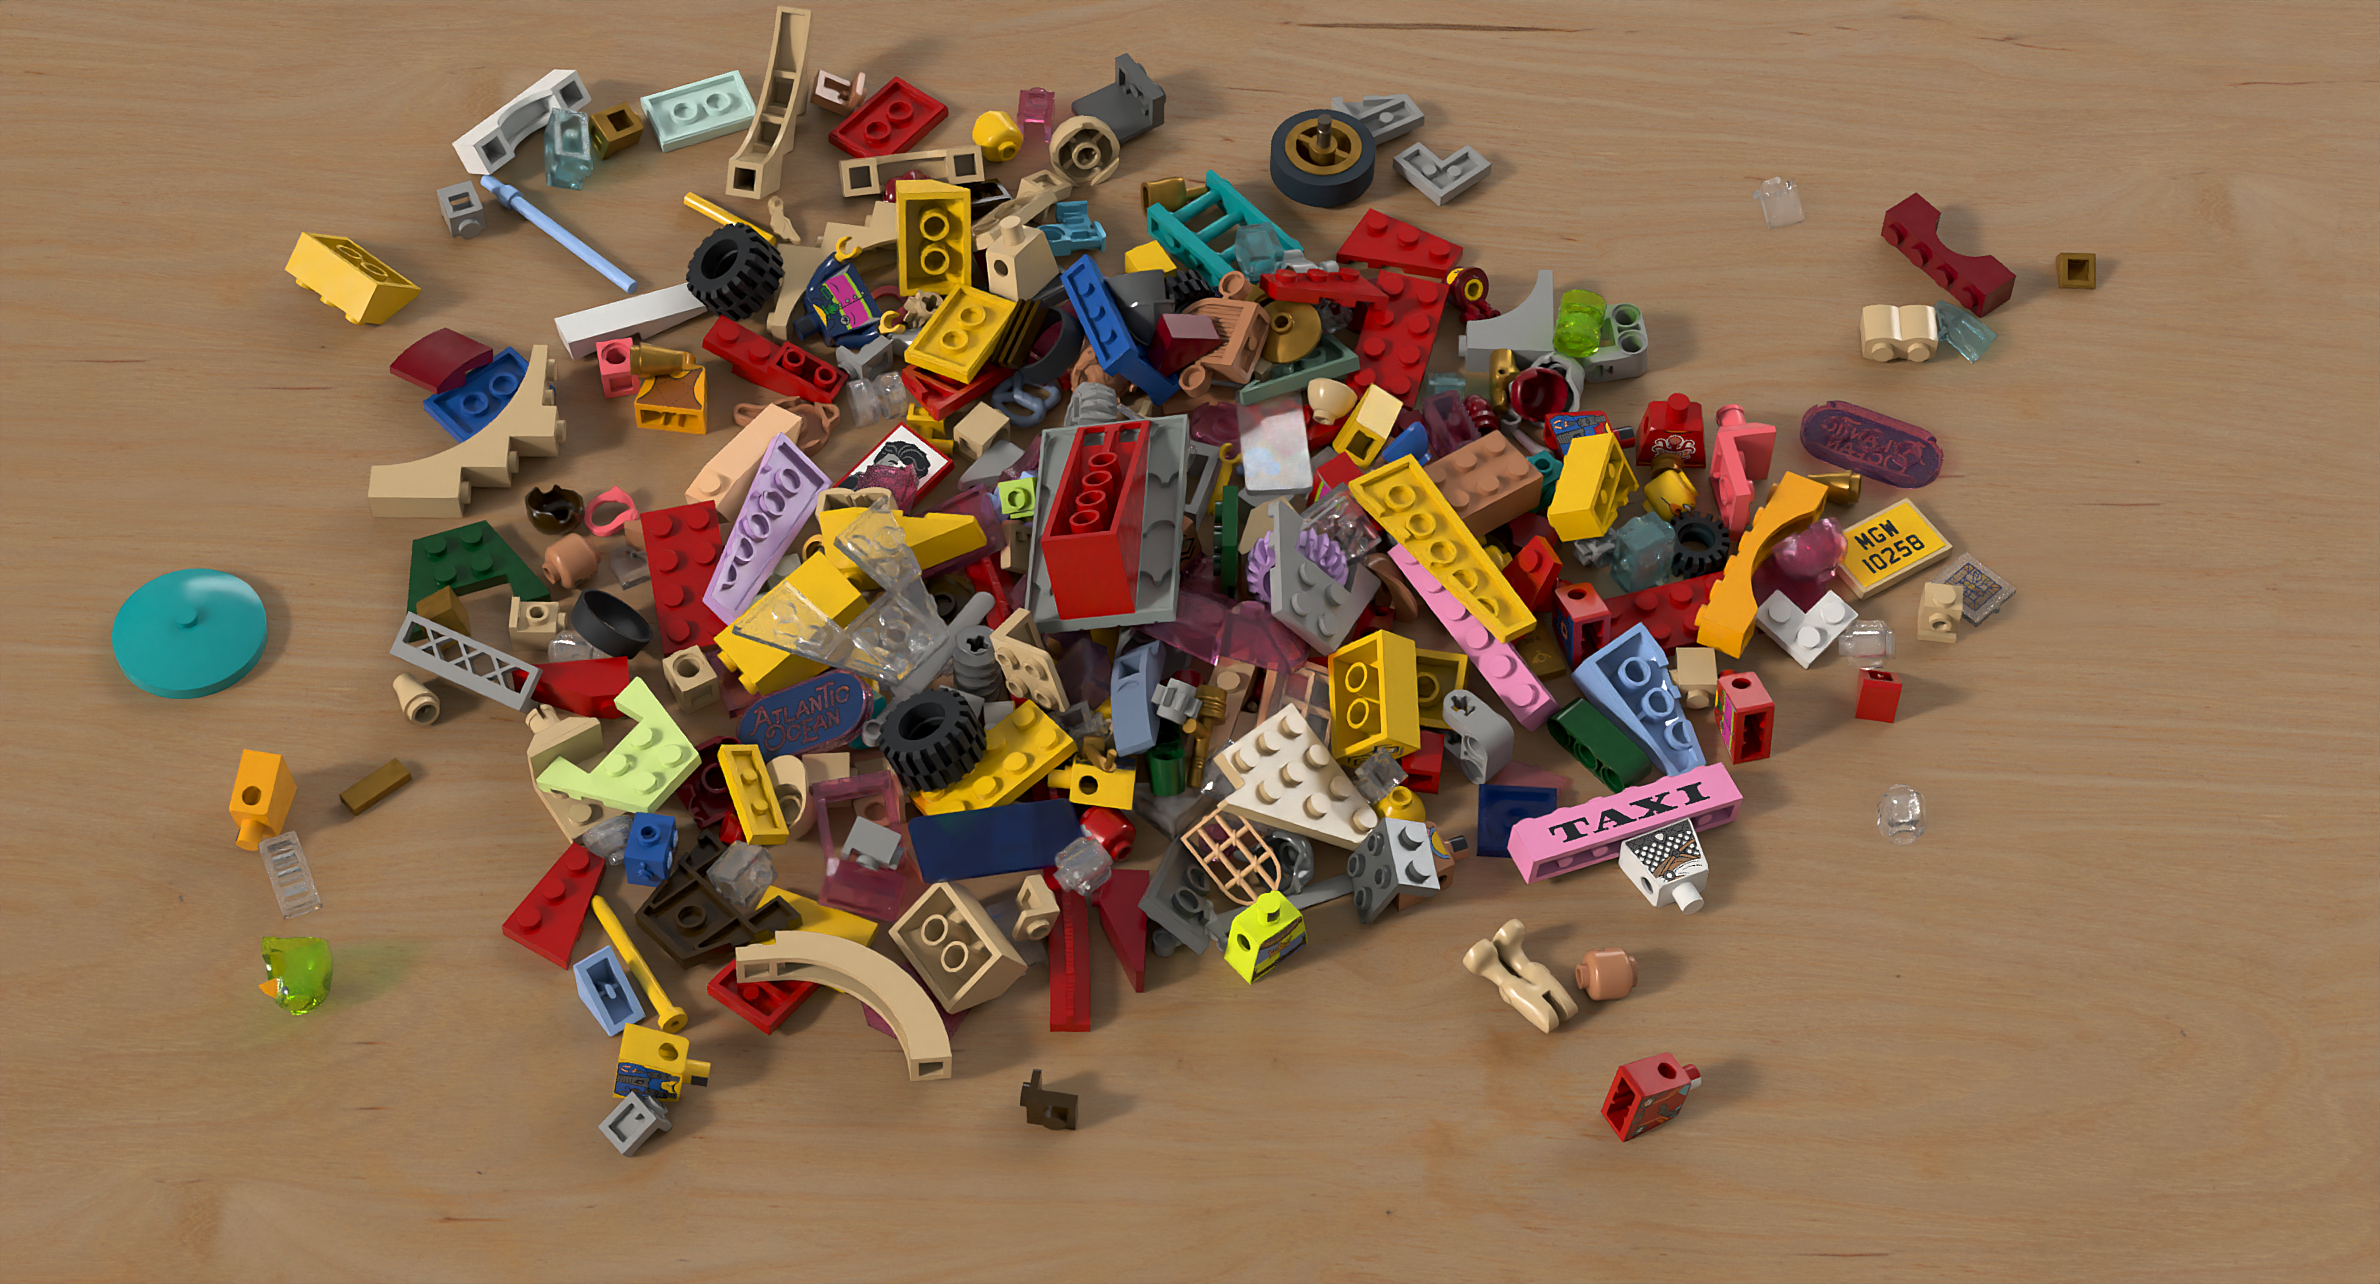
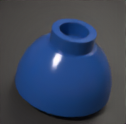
[1382,422,1432,467]

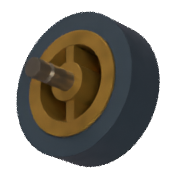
[1270,109,1376,207]

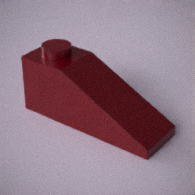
[1092,868,1149,993]

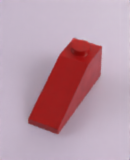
[512,656,631,719]

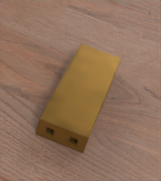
[339,757,412,816]

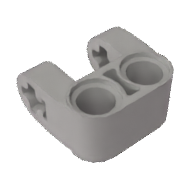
[1571,303,1648,383]
[1441,689,1514,786]

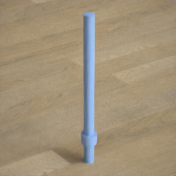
[480,174,638,294]

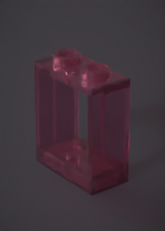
[811,770,906,886]

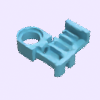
[1037,201,1106,256]

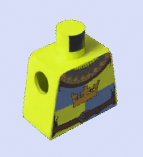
[1224,890,1308,984]

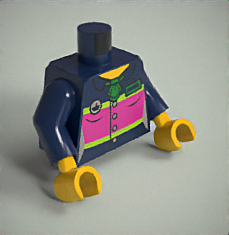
[793,236,905,350]

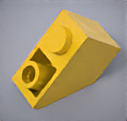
[1332,383,1403,470]

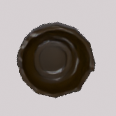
[525,484,585,535]

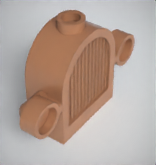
[1179,271,1272,397]

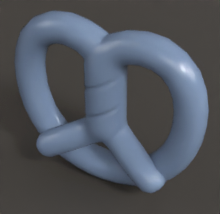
[991,370,1062,428]

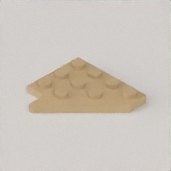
[1213,703,1381,851]

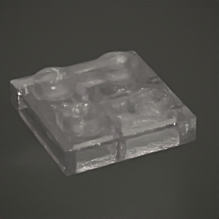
[1300,482,1382,567]

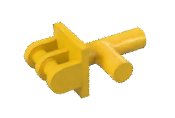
[906,403,954,455]

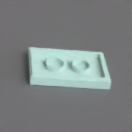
[640,70,757,153]

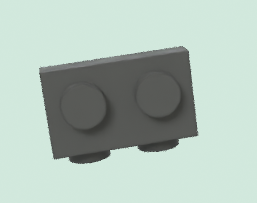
[1071,53,1166,145]
[1347,817,1440,924]

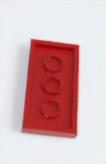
[1345,270,1450,412]
[640,500,728,658]
[1602,571,1753,657]

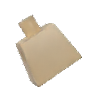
[986,216,1059,303]

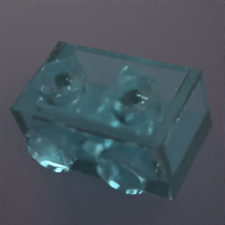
[543,108,593,191]
[1610,511,1676,594]

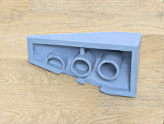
[1570,622,1707,777]

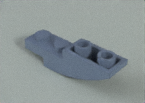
[1111,640,1167,757]

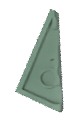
[1239,333,1360,406]

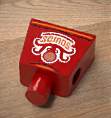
[1635,393,1706,469]

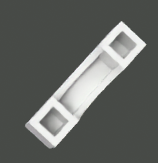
[452,69,592,175]

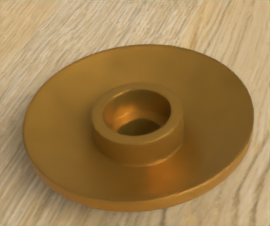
[1260,300,1322,364]

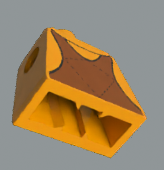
[634,351,708,435]

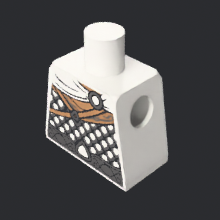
[1618,817,1709,915]

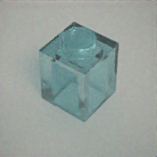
[1234,222,1284,282]

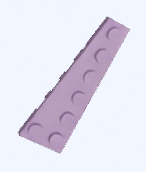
[702,432,833,626]

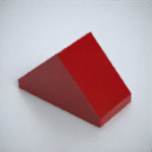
[1855,668,1902,723]

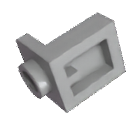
[836,334,894,390]
[598,1091,673,1158]

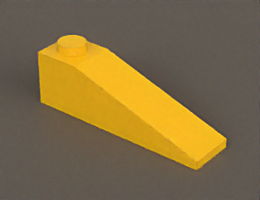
[819,507,987,591]

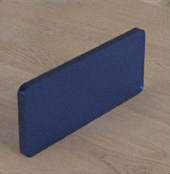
[908,798,1088,884]

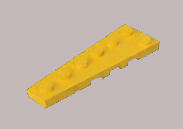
[1347,454,1537,644]

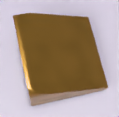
[2056,252,2096,289]

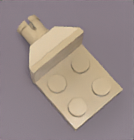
[525,704,636,845]

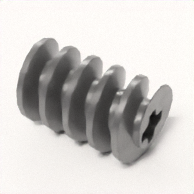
[953,625,1002,708]

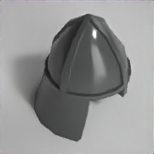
[1105,269,1175,347]

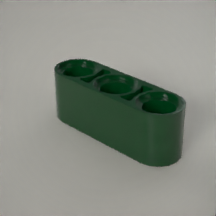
[1547,697,1652,794]
[1143,717,1186,796]

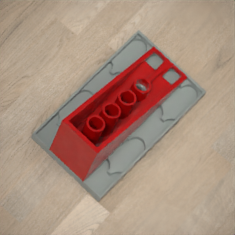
[1025,414,1190,634]

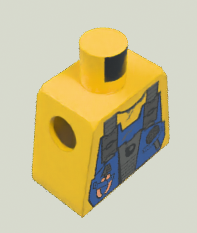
[1047,753,1137,810]
[613,1023,711,1102]

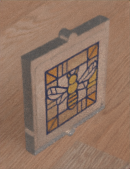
[1930,552,2016,627]

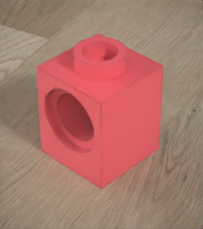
[596,337,640,399]

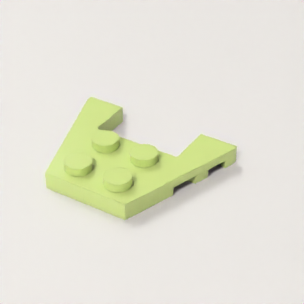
[536,677,702,814]

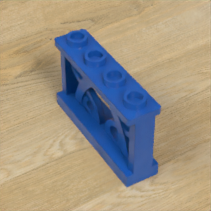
[1060,254,1181,407]

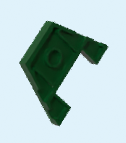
[1213,486,1238,644]
[406,520,552,644]

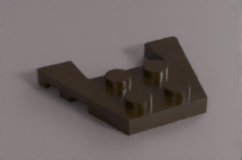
[635,829,803,970]

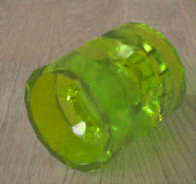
[1552,289,1607,358]

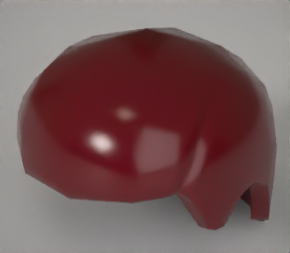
[1510,367,1569,422]

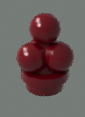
[1458,394,1500,442]

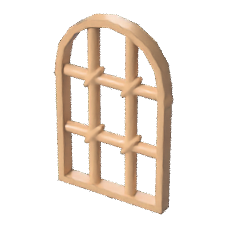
[1180,808,1281,906]

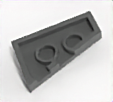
[1138,833,1211,955]

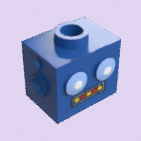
[624,812,679,887]

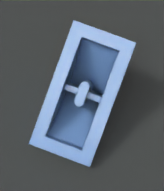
[573,945,646,1037]

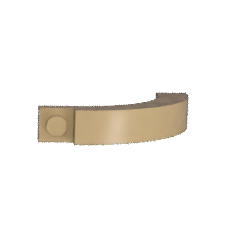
[735,931,952,1081]

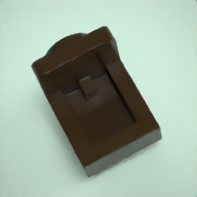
[1020,1069,1078,1130]

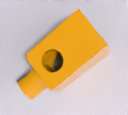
[229,749,297,851]

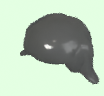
[1233,829,1315,895]

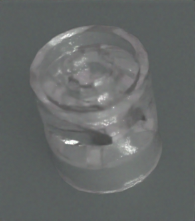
[846,370,909,428]

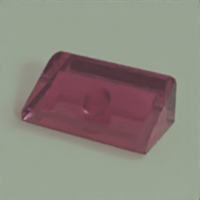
[817,857,906,922]

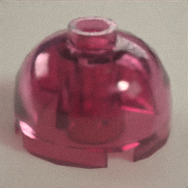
[1770,516,1848,586]

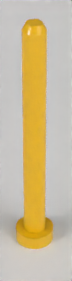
[590,895,688,1034]

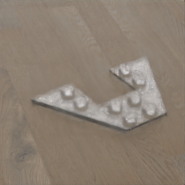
[732,494,950,688]

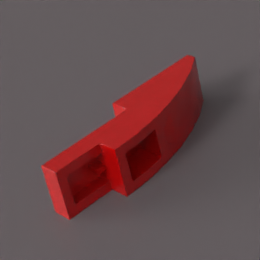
[702,315,849,404]

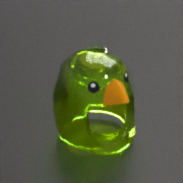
[258,936,333,1015]

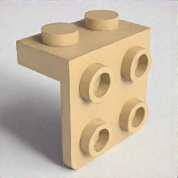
[989,607,1070,713]

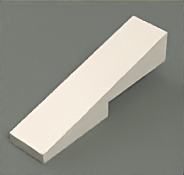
[554,282,707,361]

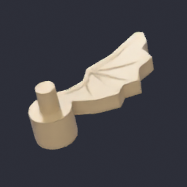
[768,196,801,245]

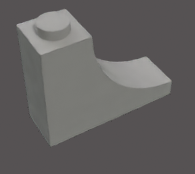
[1458,269,1554,373]

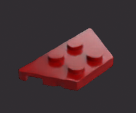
[901,355,1020,422]

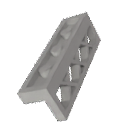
[389,611,543,715]

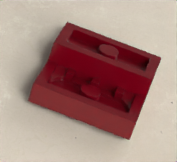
[390,327,493,395]

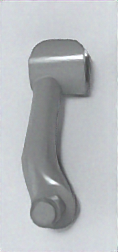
[1500,408,1555,459]

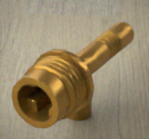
[1183,685,1228,789]

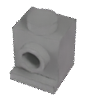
[437,180,487,239]
[841,816,905,871]

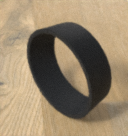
[1019,306,1085,385]
[570,588,653,660]

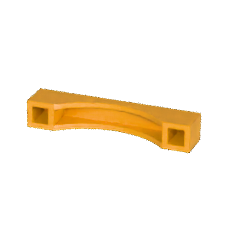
[1695,471,1829,659]

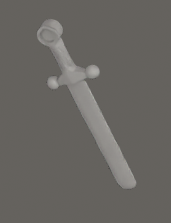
[862,592,995,747]
[1152,874,1353,957]

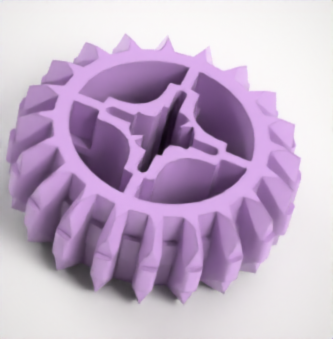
[1245,527,1349,610]

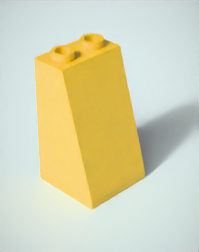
[713,550,887,698]

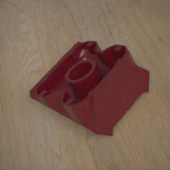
[675,736,742,830]

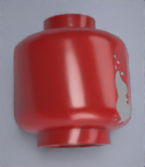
[1078,806,1136,863]

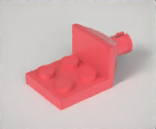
[1709,404,1777,542]

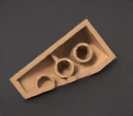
[685,403,803,524]

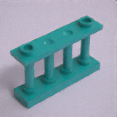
[1147,169,1304,298]

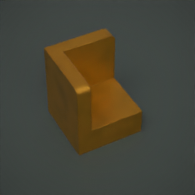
[416,585,471,651]

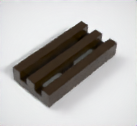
[989,299,1050,369]

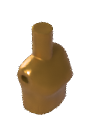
[1140,176,1207,218]
[1488,348,1521,415]

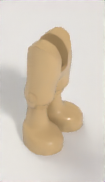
[1463,918,1578,1034]

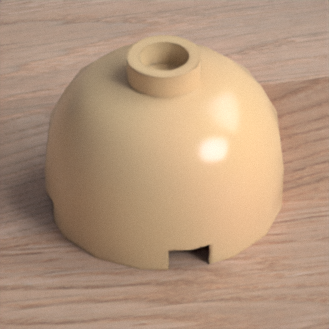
[1049,115,1120,187]

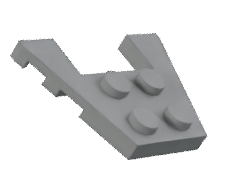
[1268,499,1381,656]

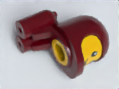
[1441,266,1501,325]

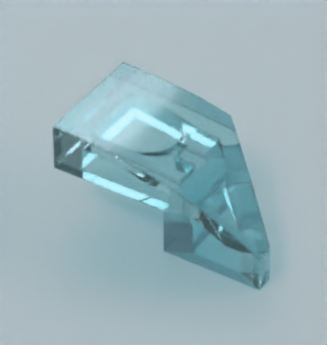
[1933,300,1998,363]

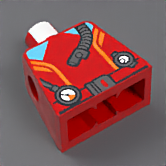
[1601,1052,1701,1142]

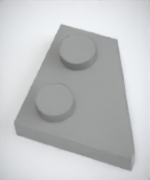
[1331,94,1425,146]

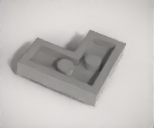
[1392,142,1492,207]

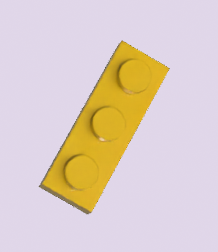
[717,745,790,845]

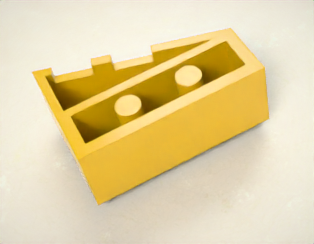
[1547,432,1639,542]

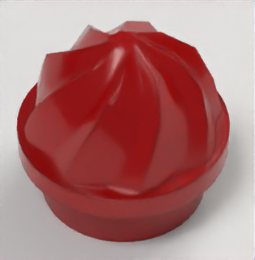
[719,811,750,850]

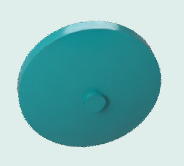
[112,568,268,699]

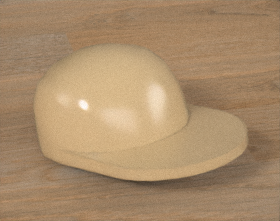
[765,755,817,841]

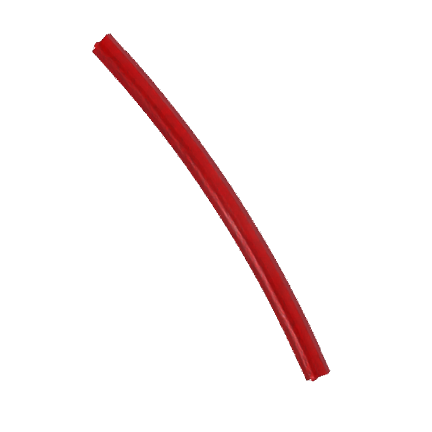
[942,497,1091,1032]

